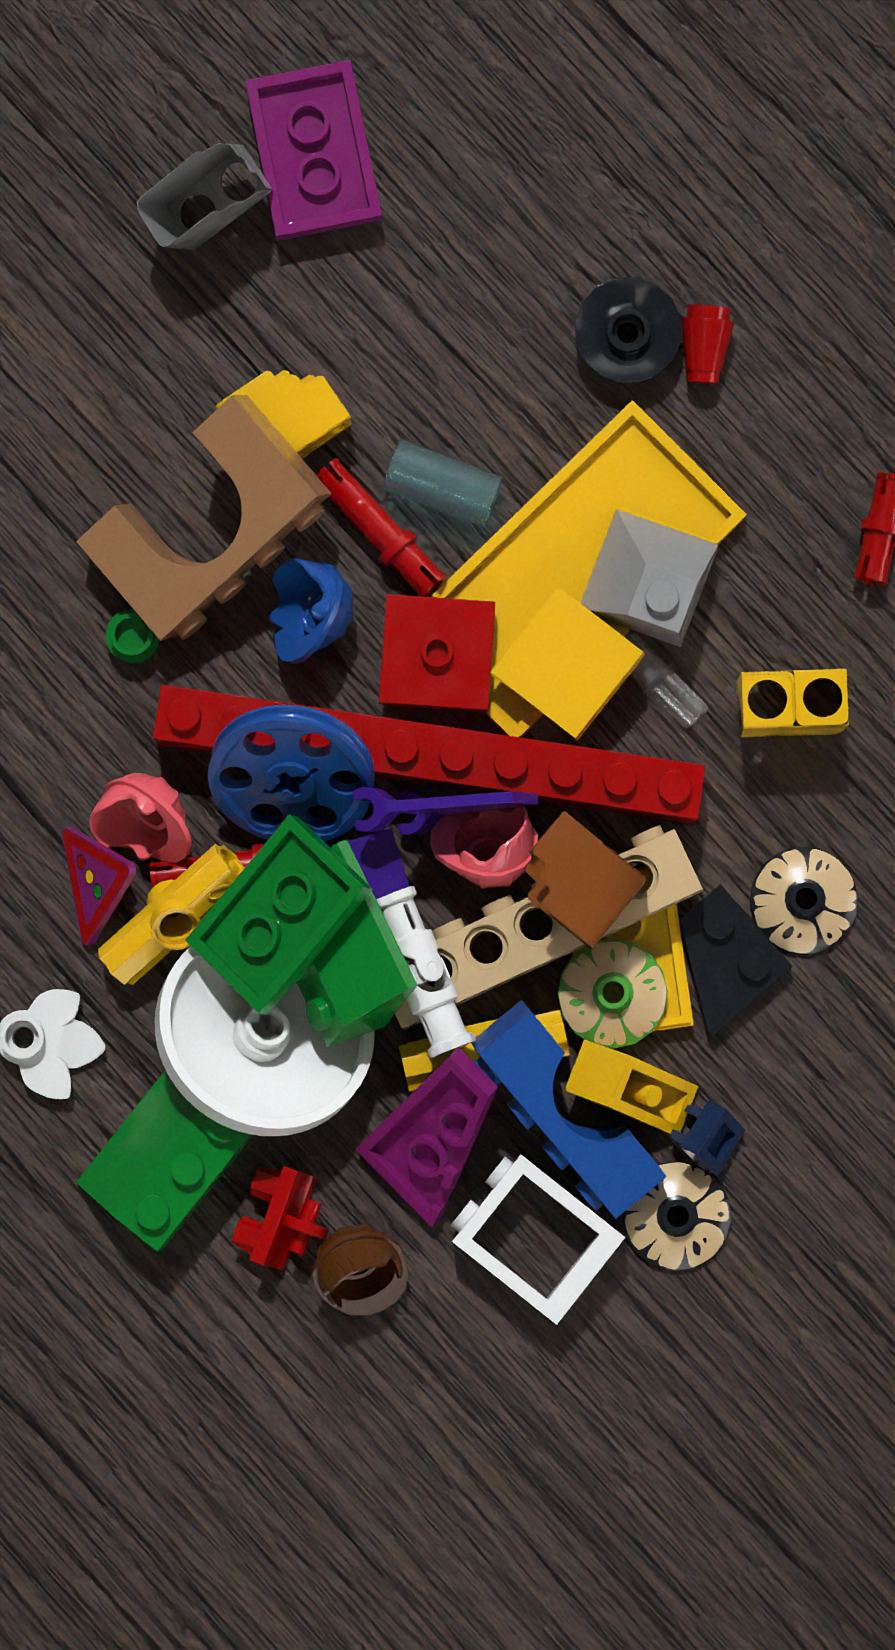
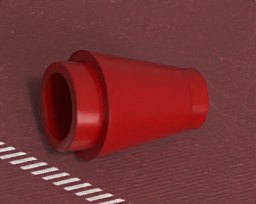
[681,304,735,384]

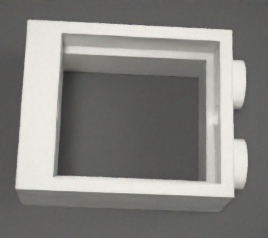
[450,1154,625,1325]

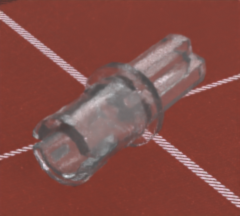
[628,632,708,728]

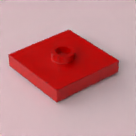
[379,594,495,712]

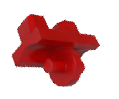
[231,1166,329,1271]

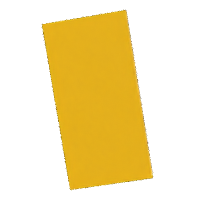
[431,400,747,738]

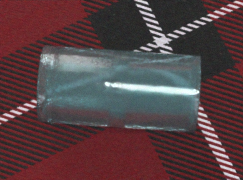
[382,439,503,528]

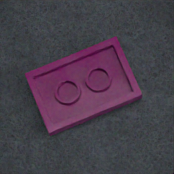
[245,60,382,241]

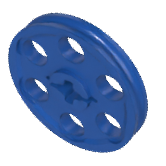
[208,705,375,842]

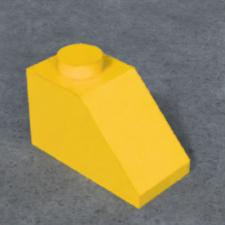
[564,1039,698,1134]

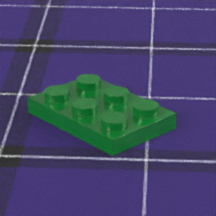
[185,814,373,1015]

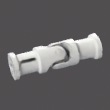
[376,886,476,1059]

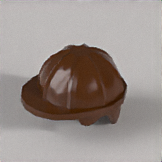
[312,1224,408,1315]

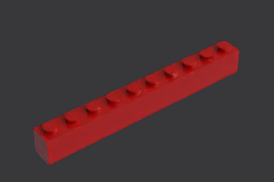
[153,684,706,825]

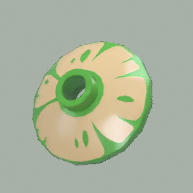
[558,939,668,1049]

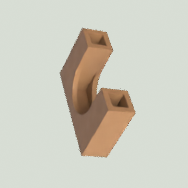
[76,395,332,641]

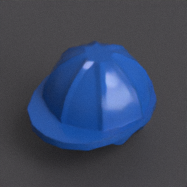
[269,558,353,664]

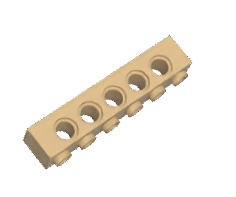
[395,825,703,1029]

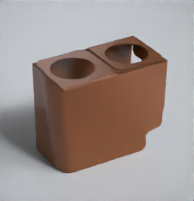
[525,811,646,950]

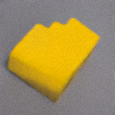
[215,370,351,459]
[736,669,849,737]

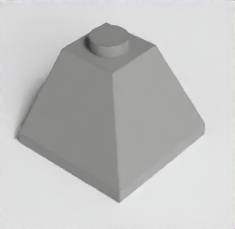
[581,509,718,647]

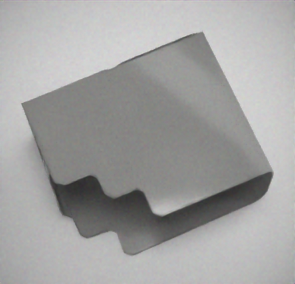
[137,143,273,250]

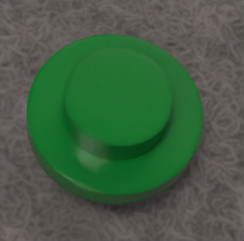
[105,609,160,664]

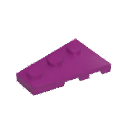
[355,1047,498,1228]

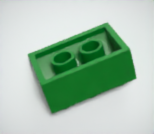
[295,840,418,1048]
[76,1070,253,1252]

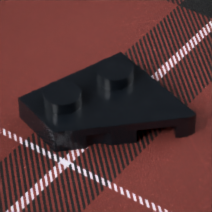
[679,884,793,1036]

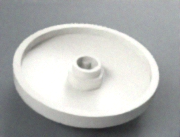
[154,946,374,1136]

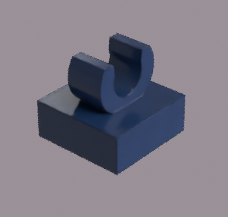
[670,1100,745,1176]

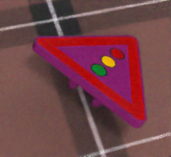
[62,827,136,945]

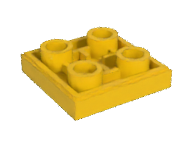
[491,586,645,741]

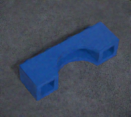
[472,1000,667,1219]

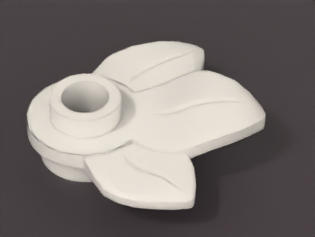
[0,989,106,1099]

